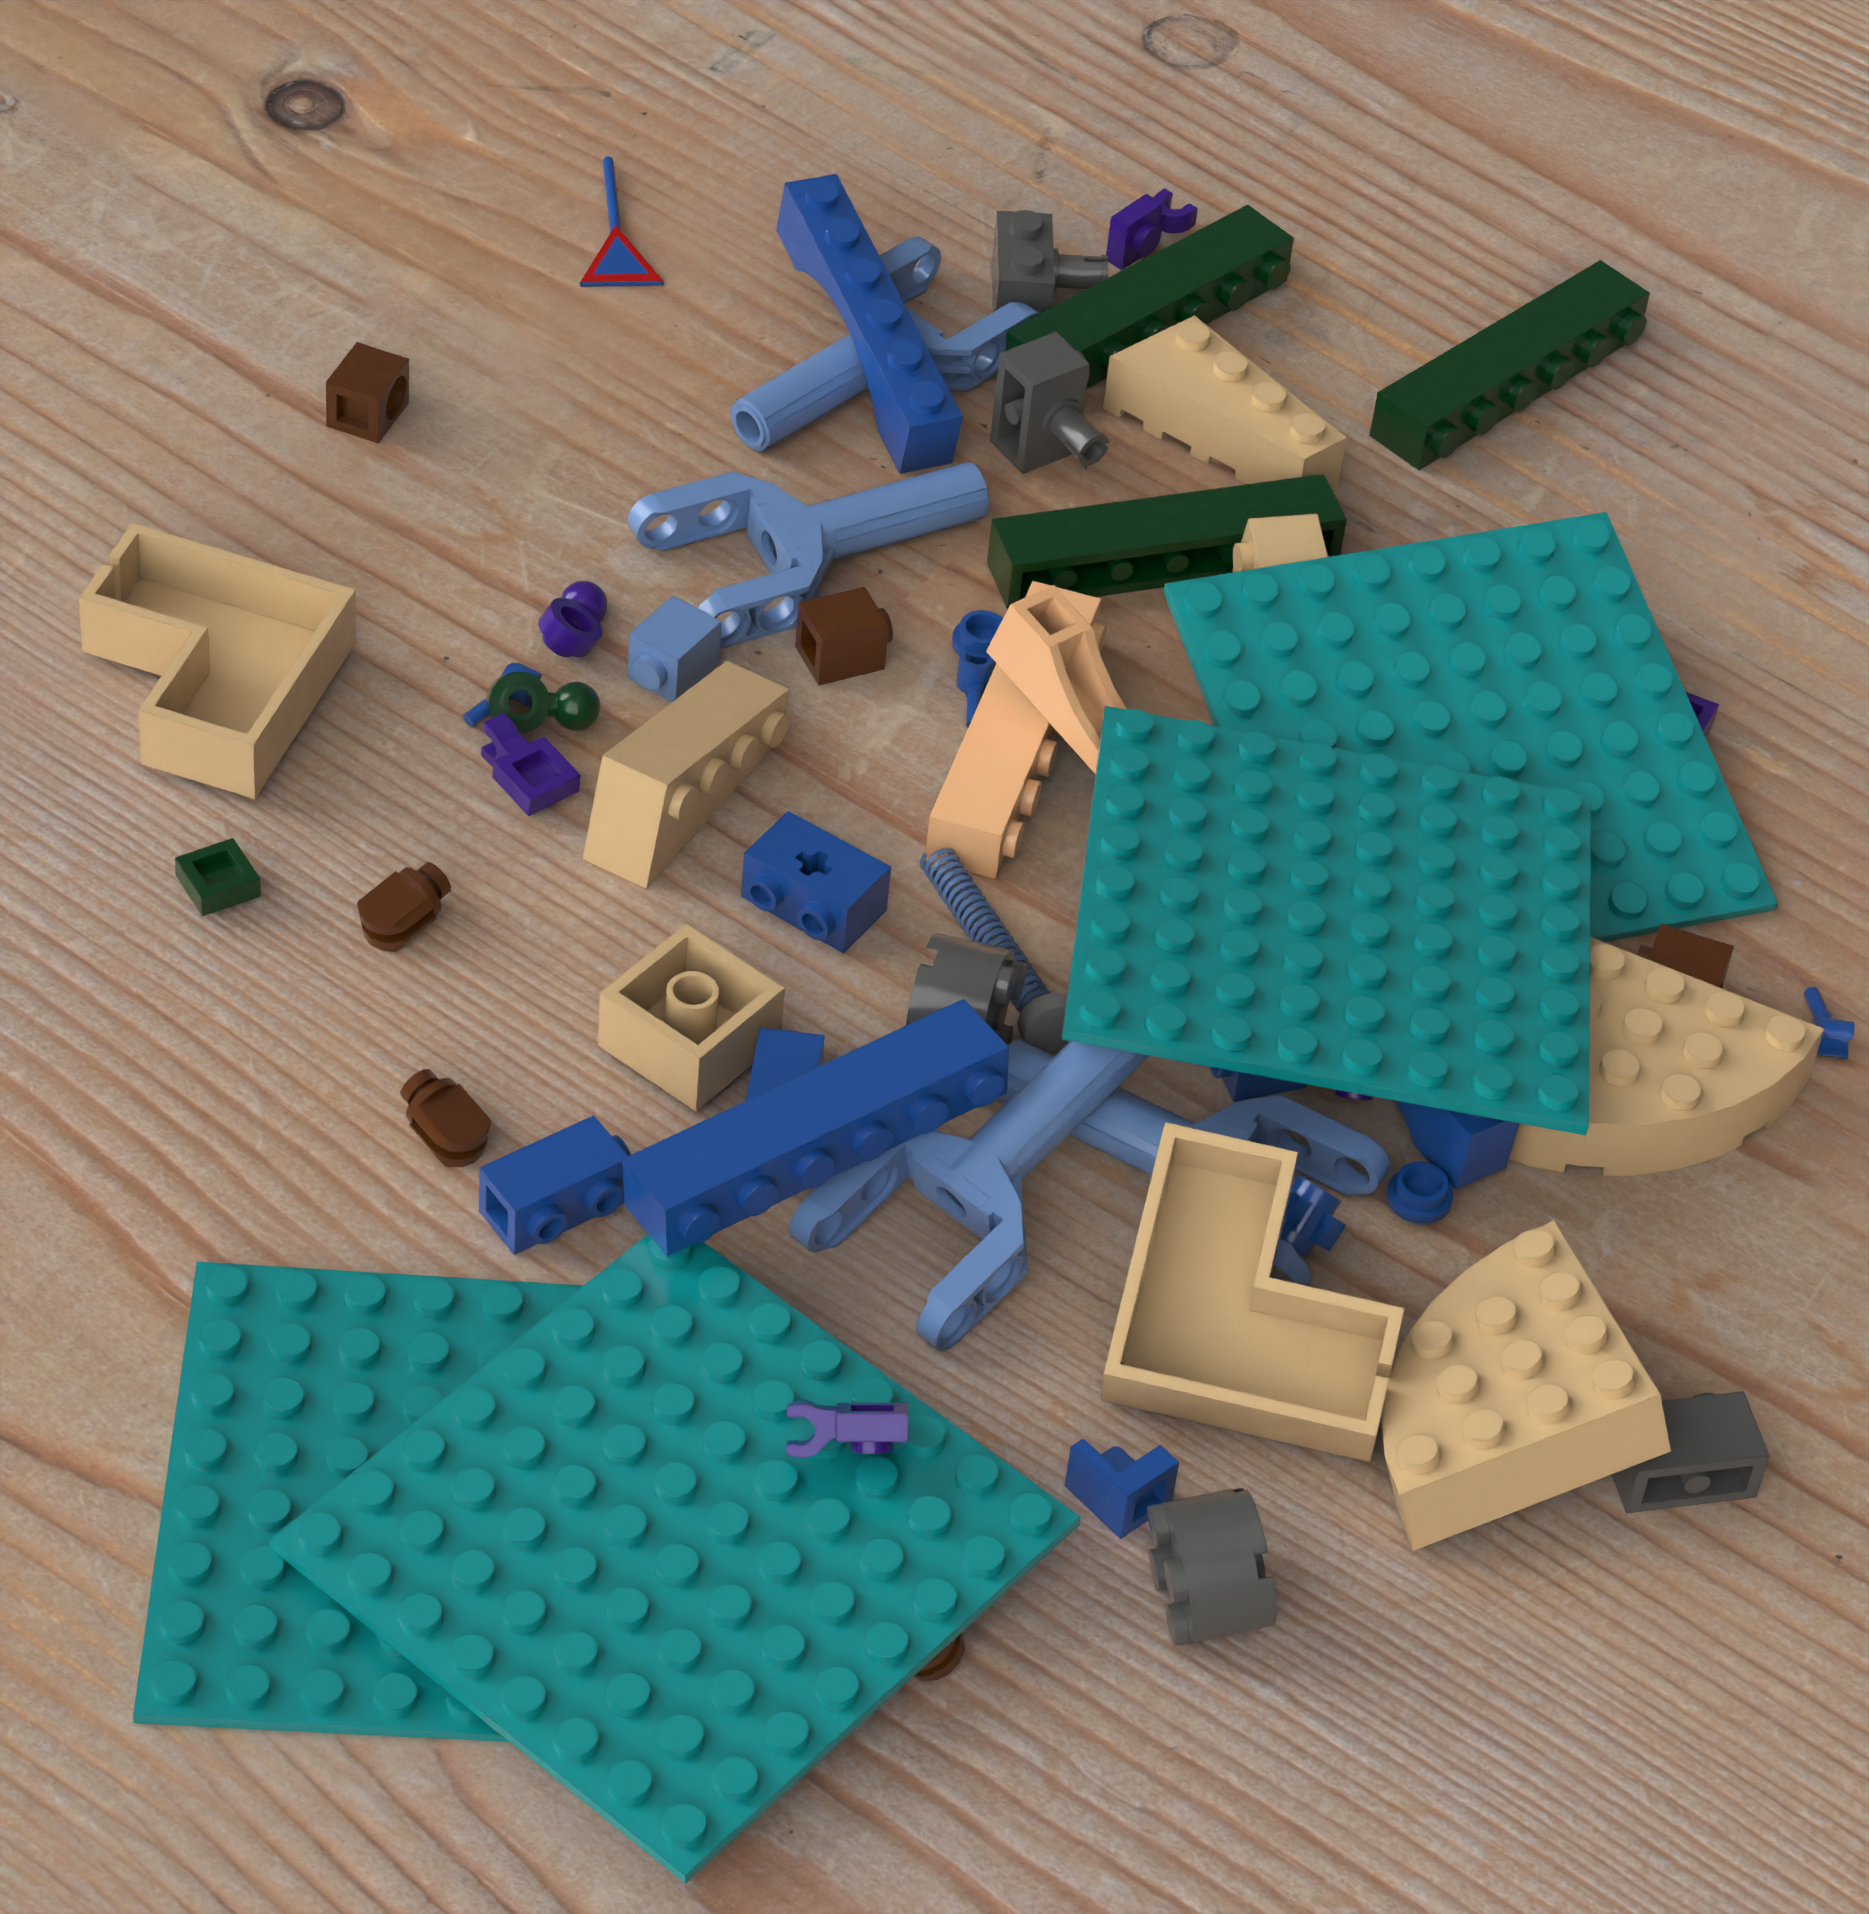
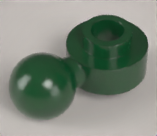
[486,672,600,733]

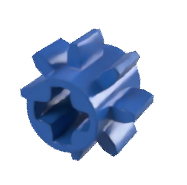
[1280,1175,1346,1258]

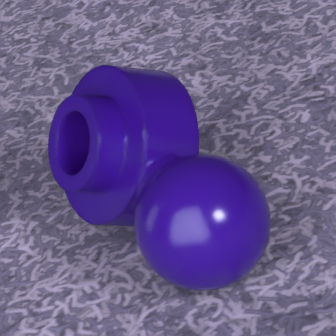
[538,581,607,657]

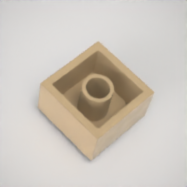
[598,923,785,1112]

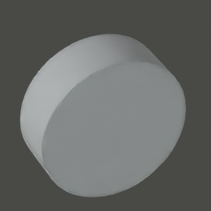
[1017,993,1070,1056]

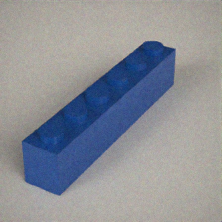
[622,999,1009,1256]

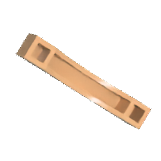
[986,585,1126,774]

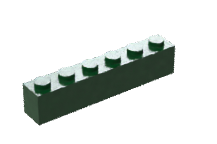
[1005,205,1294,388]
[1369,260,1650,471]
[987,474,1347,609]

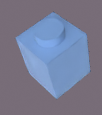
[627,596,722,702]

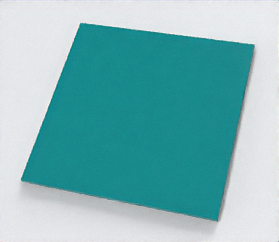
[1163,512,1778,942]
[1061,706,1591,1136]
[269,1234,1081,1884]
[133,1261,584,1742]

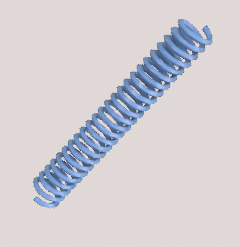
[920,848,1050,1013]

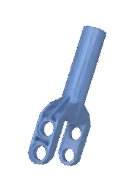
[730,236,1040,451]
[627,462,989,648]
[996,1039,1390,1286]
[789,1041,1149,1351]

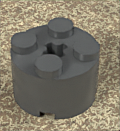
[906,933,1027,1045]
[1147,1488,1276,1646]

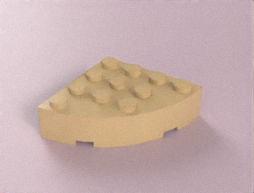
[1509,937,1824,1176]
[1381,1221,1671,1551]

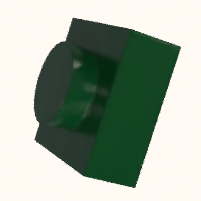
[175,838,261,916]

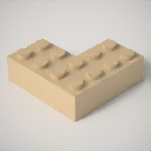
[79,523,356,799]
[1102,1122,1405,1462]

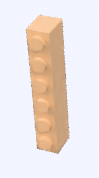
[925,581,1107,880]

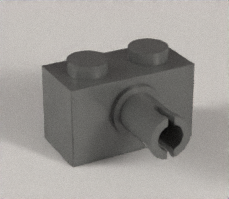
[991,210,1108,313]
[990,332,1109,474]

